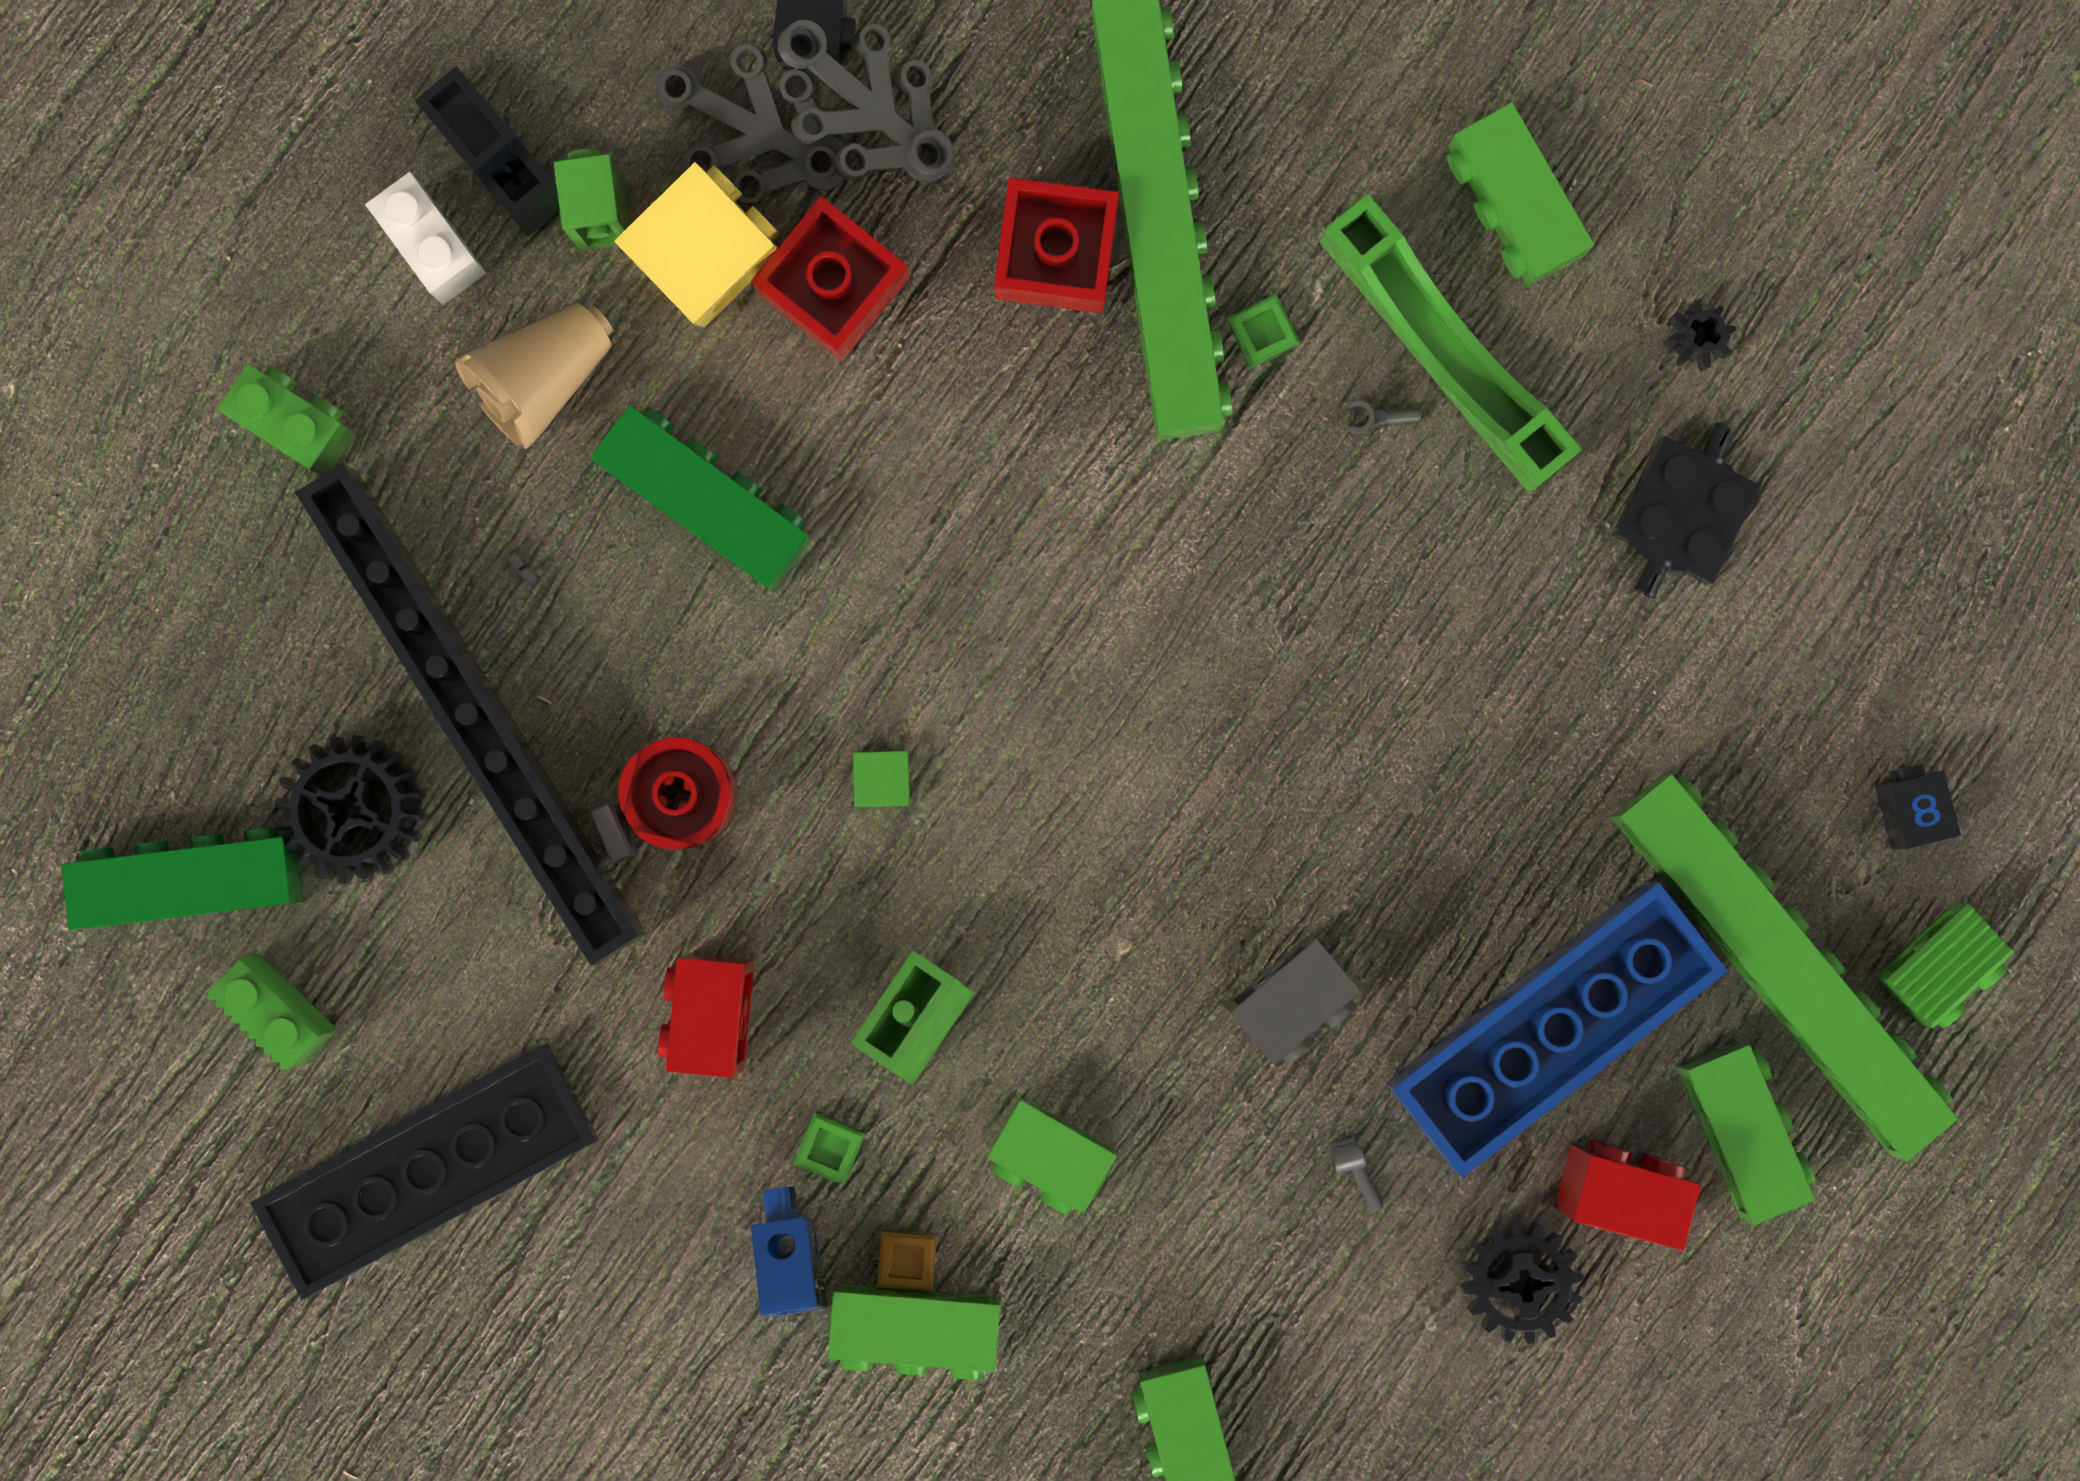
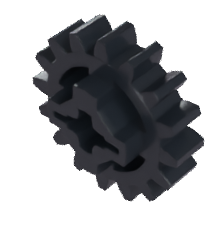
[1460,1220,1584,1344]

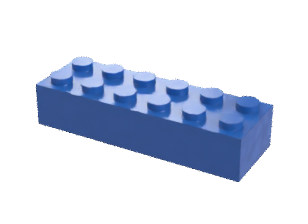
[1386,881,1728,1178]

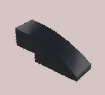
[414,66,560,237]

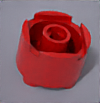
[618,737,737,849]

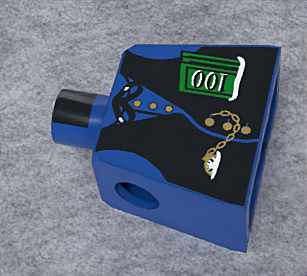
[751,1186,828,1317]

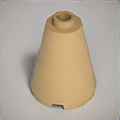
[455,303,613,449]

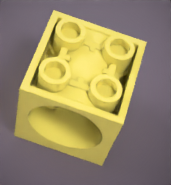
[614,162,781,327]

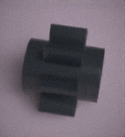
[1663,300,1737,372]

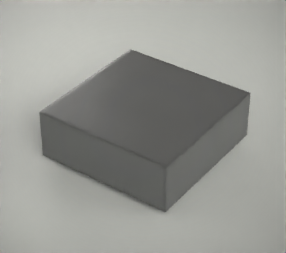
[591,804,638,863]

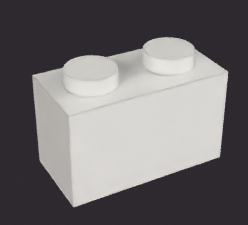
[365,172,487,305]

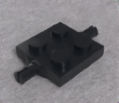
[1611,422,1761,599]

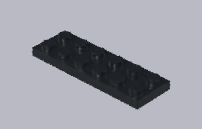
[250,1043,599,1301]

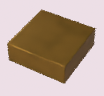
[877,1229,937,1292]

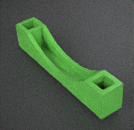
[1319,194,1582,493]

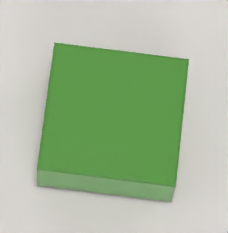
[1226,294,1300,369]
[853,751,910,808]
[793,1111,866,1185]

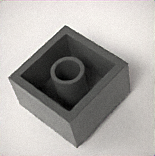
[1224,936,1361,1065]

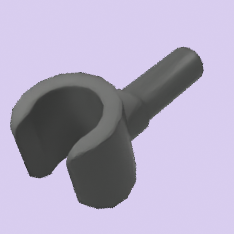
[1345,400,1422,436]
[1329,1138,1384,1211]

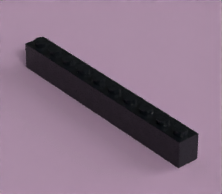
[295,463,647,966]

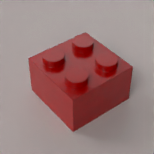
[994,177,1119,314]
[750,196,910,362]
[658,954,756,1078]
[1554,1138,1701,1251]

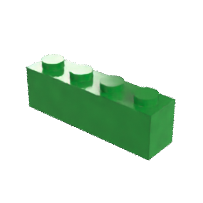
[590,405,812,593]
[61,827,304,930]

